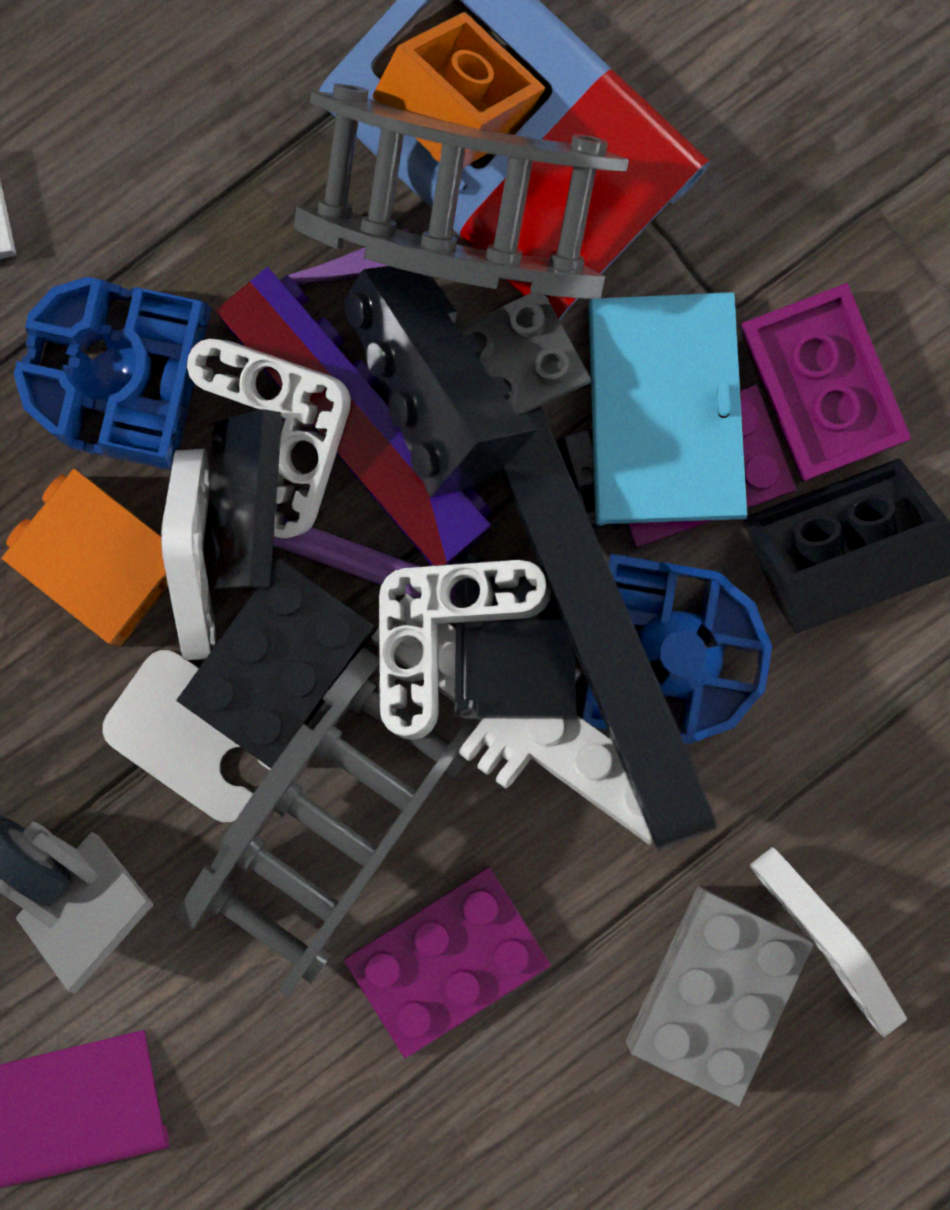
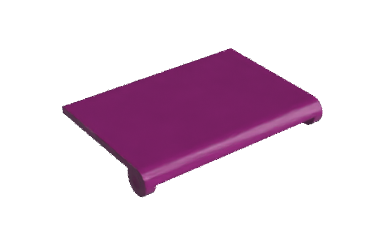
[0,1030,169,1189]

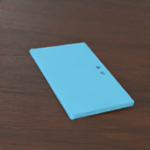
[588,292,747,525]

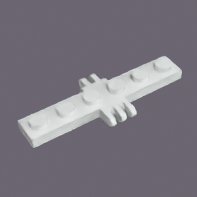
[371,593,653,845]

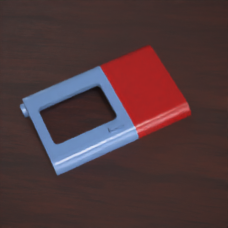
[319,0,710,321]

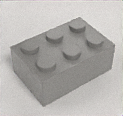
[625,886,814,1106]

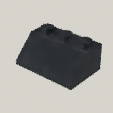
[743,458,950,634]

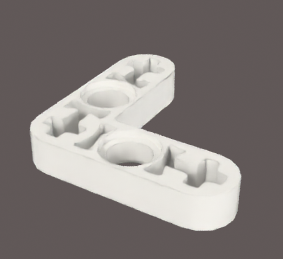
[187,339,351,539]
[162,449,216,660]
[379,560,551,740]
[750,847,907,1038]

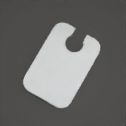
[103,650,271,822]

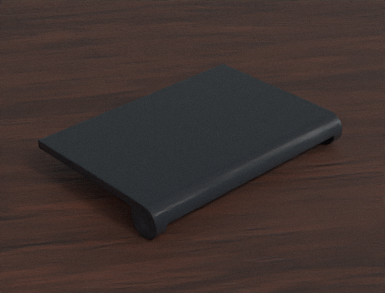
[454,554,577,719]

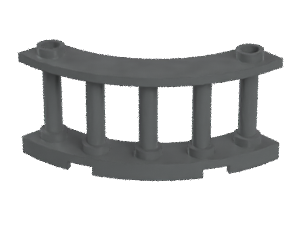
[294,84,629,299]
[175,647,476,997]

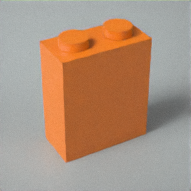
[1,468,168,647]

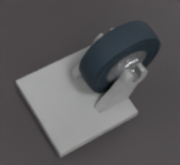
[0,815,154,994]

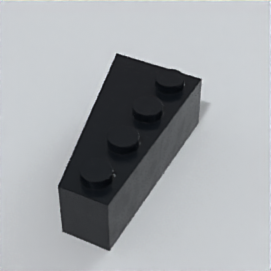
[343,266,537,498]

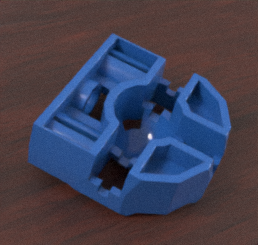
[14,277,212,471]
[580,554,772,744]

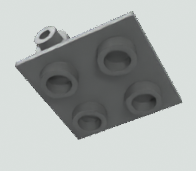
[457,293,591,416]

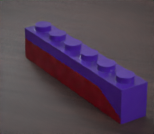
[215,266,492,566]

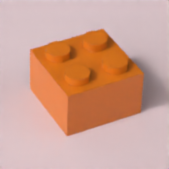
[372,12,545,168]

